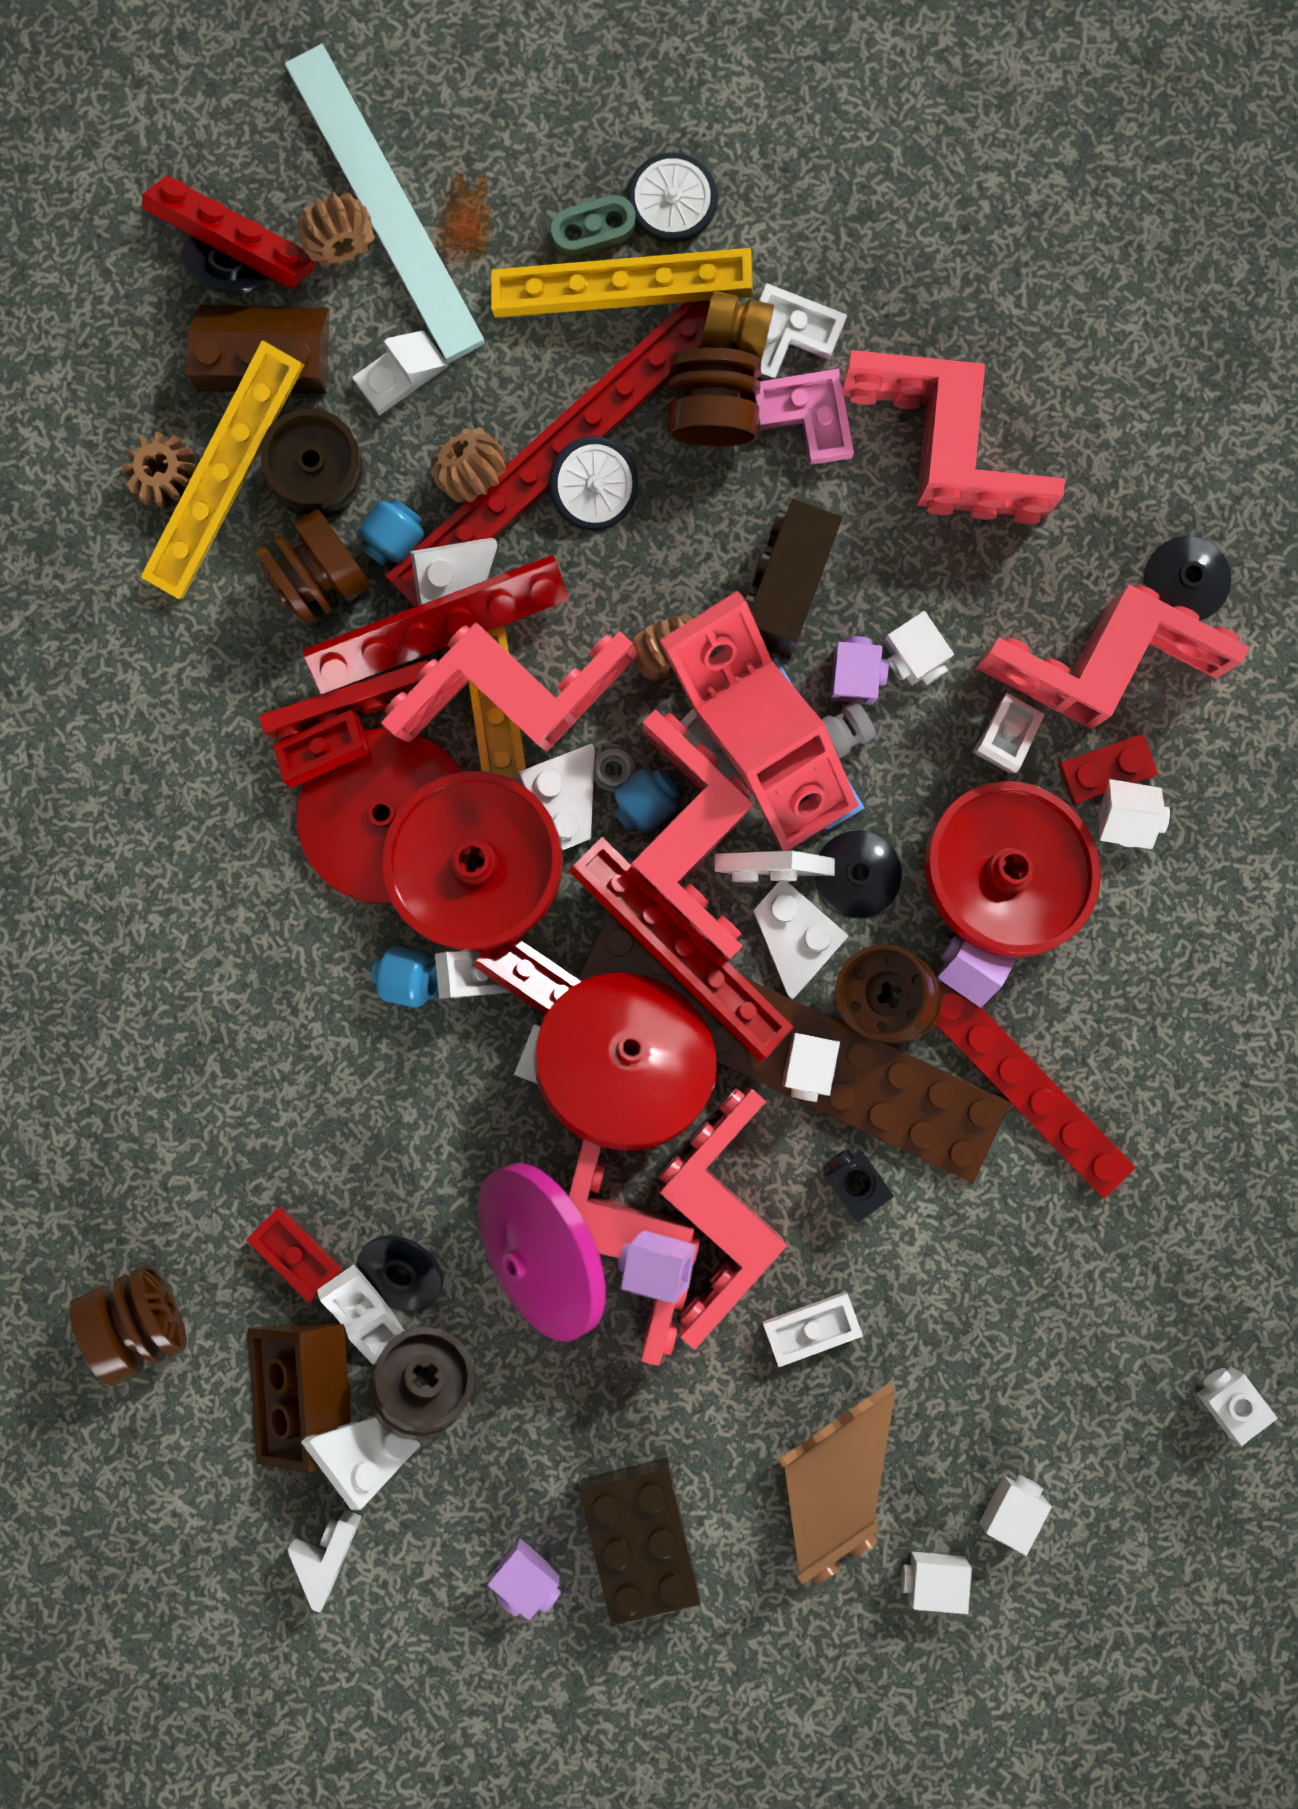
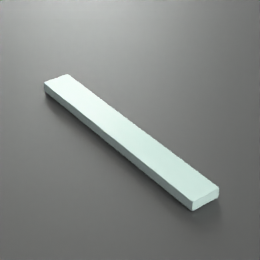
[285,43,485,363]

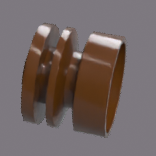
[667,348,761,447]
[255,508,372,628]
[835,944,944,1045]
[69,1264,187,1386]

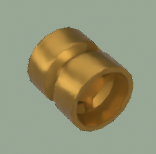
[701,290,774,361]

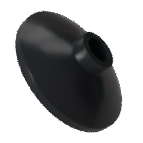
[181,236,268,294]
[1144,536,1231,621]
[814,831,902,918]
[357,1235,443,1311]

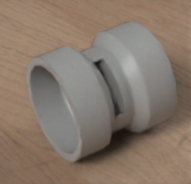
[821,700,877,759]

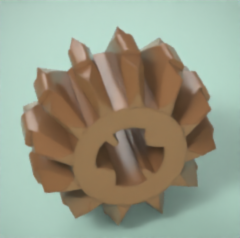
[297,192,375,267]
[430,427,507,503]
[121,431,197,509]
[632,615,693,681]

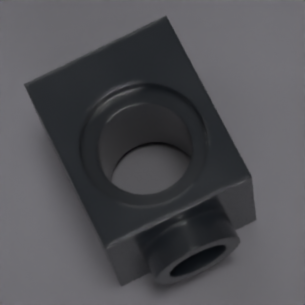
[823,1148,895,1222]

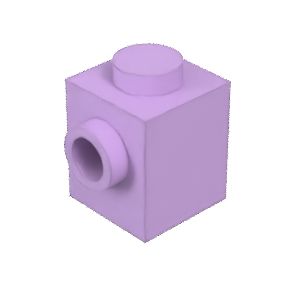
[830,636,889,705]
[938,936,1017,1008]
[618,1230,696,1304]
[487,1538,561,1621]

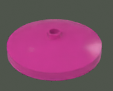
[477,1163,606,1342]

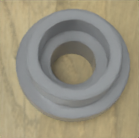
[594,748,636,793]

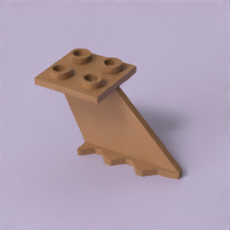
[779,1382,896,1586]

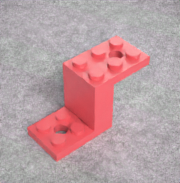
[842,350,1065,524]
[976,584,1250,730]
[659,591,859,851]
[381,622,638,752]
[632,709,753,961]
[659,1087,787,1350]
[569,1140,700,1366]

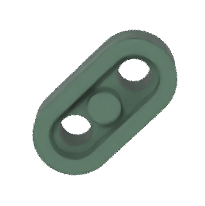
[551,195,636,257]

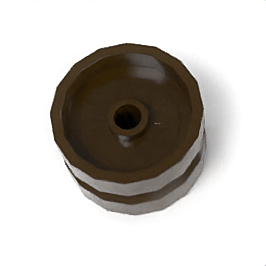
[261,408,363,518]
[367,1326,475,1441]

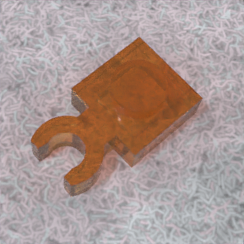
[443,173,491,253]

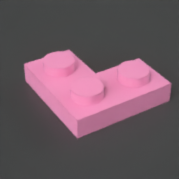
[754,369,854,465]

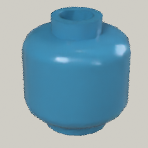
[358,498,424,566]
[614,768,681,833]
[371,946,438,1008]

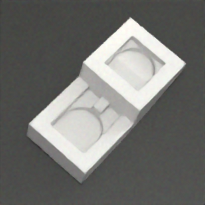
[317,1264,405,1364]

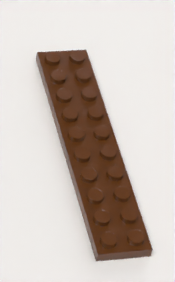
[578,914,1011,1183]

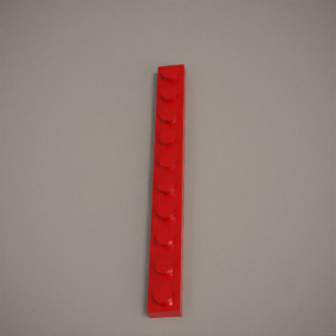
[385,300,711,607]

